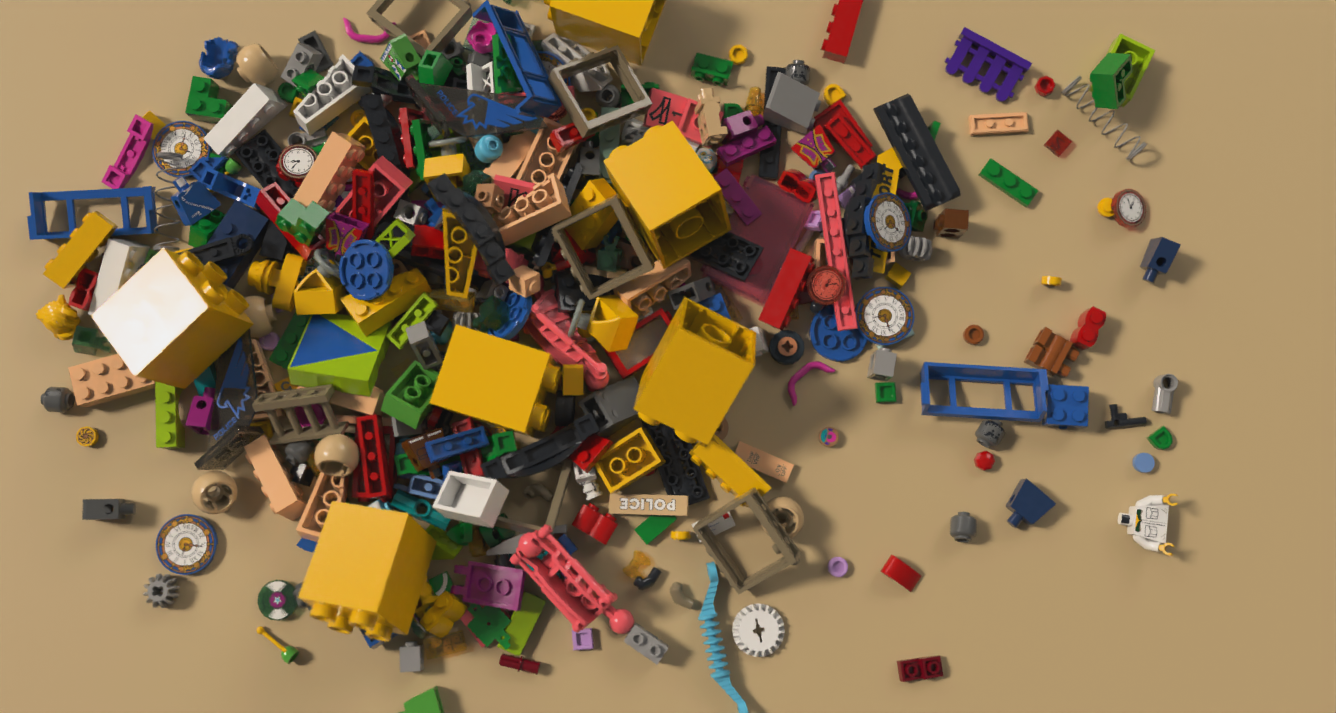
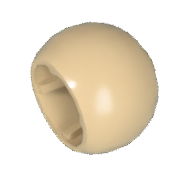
[236,43,279,86]
[243,296,277,338]
[314,434,360,477]
[191,470,238,514]
[761,496,804,539]

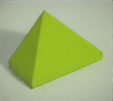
[426,524,464,560]

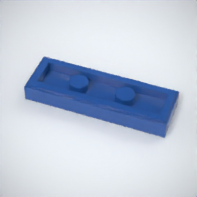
[425,426,490,463]

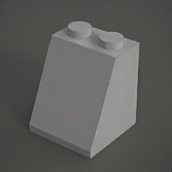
[763,72,821,134]

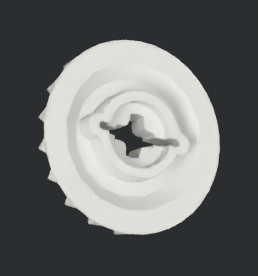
[732,603,785,657]

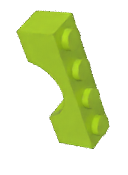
[155,381,185,449]

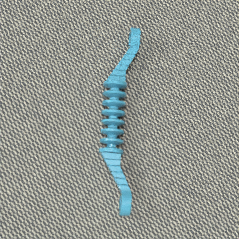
[698,561,748,713]

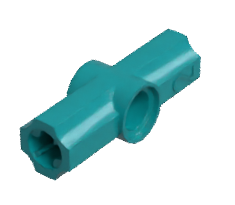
[391,489,451,531]

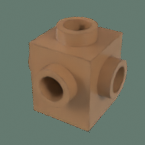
[474,183,505,216]

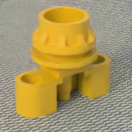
[247,253,307,312]

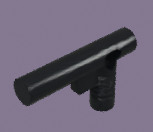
[1105,404,1147,429]

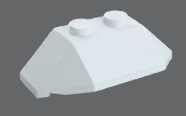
[541,33,613,92]

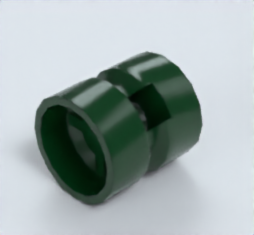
[479,513,516,549]

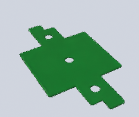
[467,602,511,650]

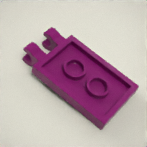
[450,561,526,611]

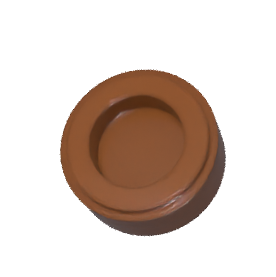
[963,325,984,345]

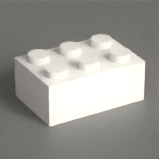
[432,471,509,528]

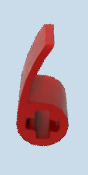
[880,555,921,592]

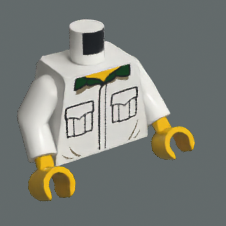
[1118,494,1179,556]

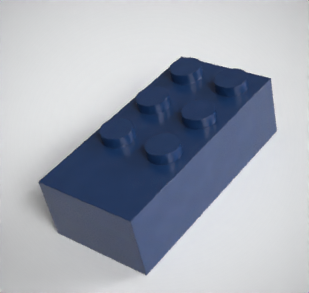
[207,200,269,289]

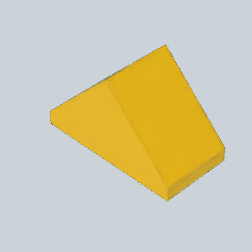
[561,364,583,395]

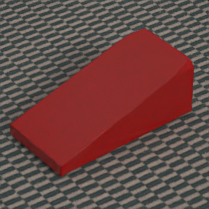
[549,118,595,153]

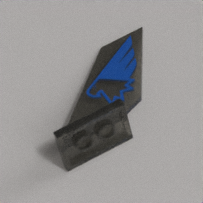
[405,74,548,139]
[194,328,264,470]

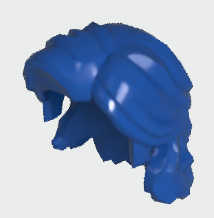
[199,37,238,79]

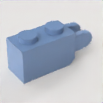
[394,473,443,500]

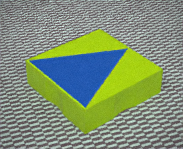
[287,314,391,397]

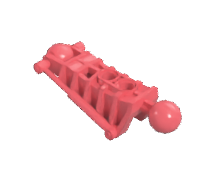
[523,274,609,392]
[510,524,634,634]

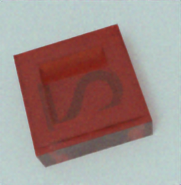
[1044,129,1072,157]

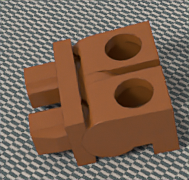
[1024,327,1080,378]

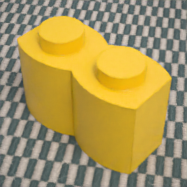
[420,591,467,638]

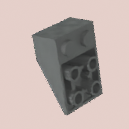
[578,375,639,438]

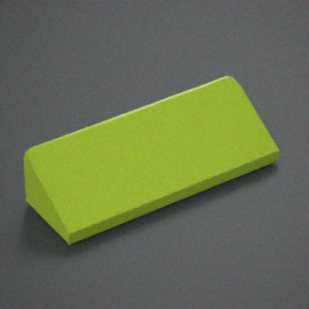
[386,292,439,349]
[497,591,546,656]

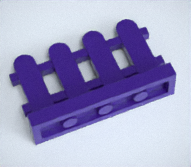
[945,27,1032,102]

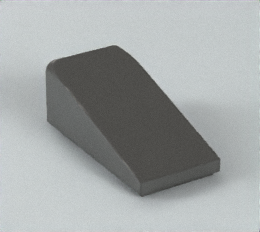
[298,30,334,73]

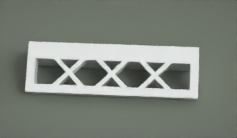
[466,61,501,140]

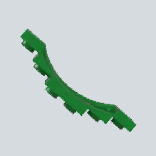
[394,430,517,476]

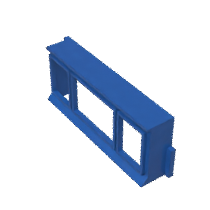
[472,0,562,118]
[27,186,159,240]
[920,362,1049,422]

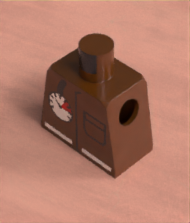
[401,428,448,479]

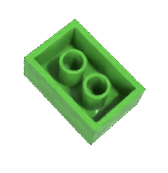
[381,360,439,429]

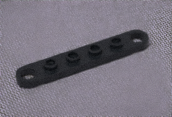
[136,234,254,272]

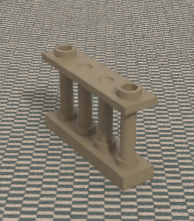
[252,384,349,445]

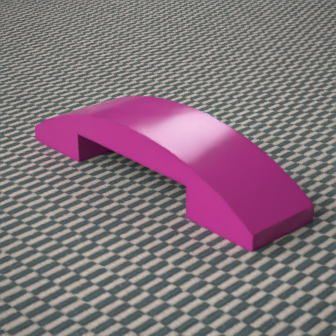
[101,114,153,189]

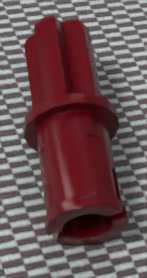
[499,654,540,675]

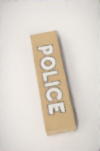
[609,494,689,516]

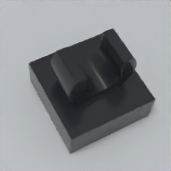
[289,464,318,487]

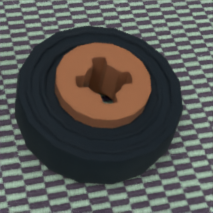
[769,330,805,365]

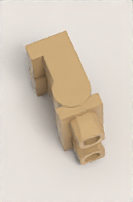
[694,87,728,146]

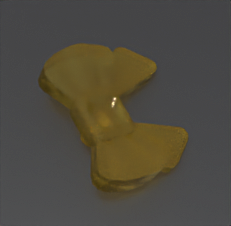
[622,550,651,579]

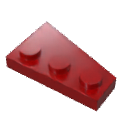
[813,99,873,149]

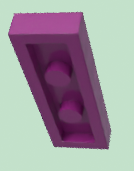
[717,126,777,167]
[714,168,762,227]

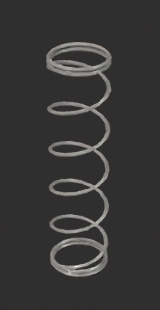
[1061,76,1147,161]
[153,152,183,252]

